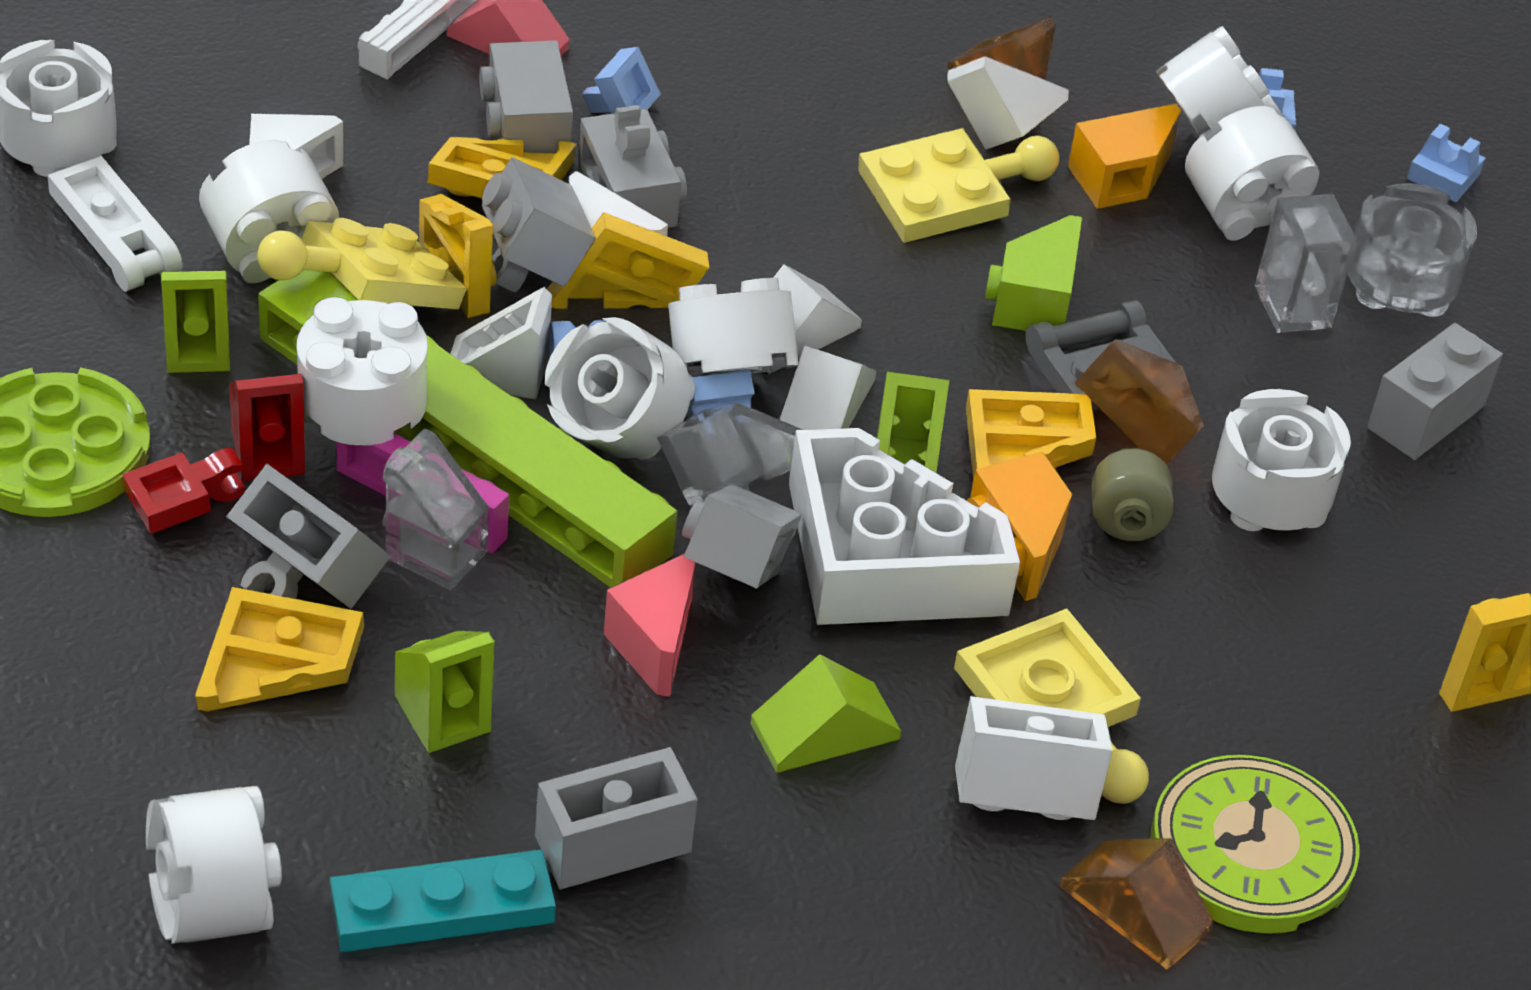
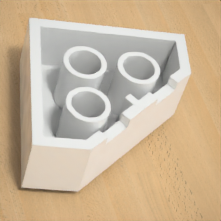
[789,428,1020,625]

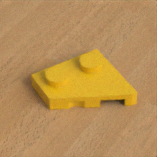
[427,137,576,198]
[419,194,497,319]
[547,212,709,309]
[966,389,1096,480]
[195,587,364,712]
[1439,593,1531,712]

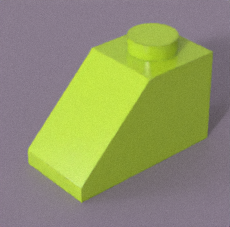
[985,215,1082,331]
[161,271,230,373]
[395,631,494,754]

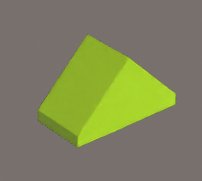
[877,372,949,473]
[750,654,901,773]

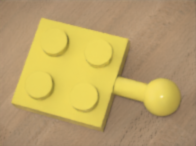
[858,128,1059,243]
[257,218,467,309]
[954,609,1149,804]

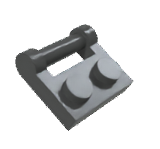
[1026,300,1182,410]

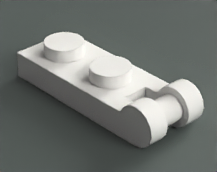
[48,156,182,292]

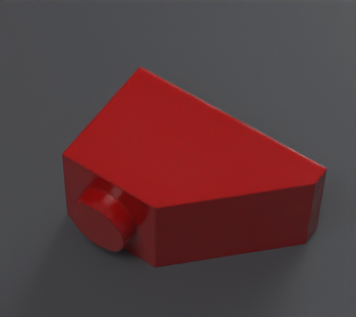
[229,374,305,482]

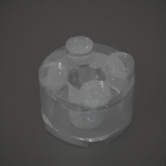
[1346,183,1477,317]

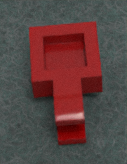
[122,448,246,534]

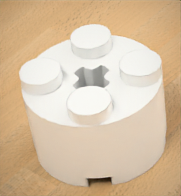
[1155,26,1283,142]
[0,40,117,177]
[1185,106,1319,241]
[199,140,339,283]
[668,278,799,376]
[297,297,427,446]
[545,317,695,460]
[1212,389,1351,531]
[146,786,282,944]

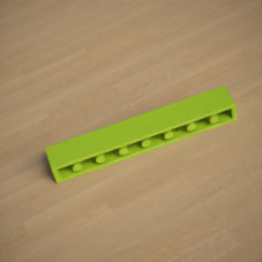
[258,270,677,588]

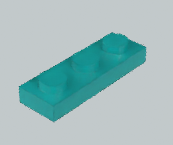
[330,849,556,952]

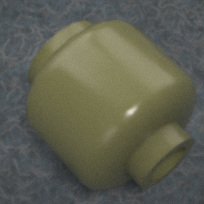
[1092,448,1174,542]

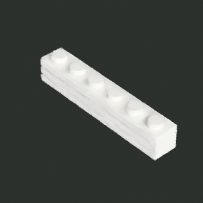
[358,0,476,79]

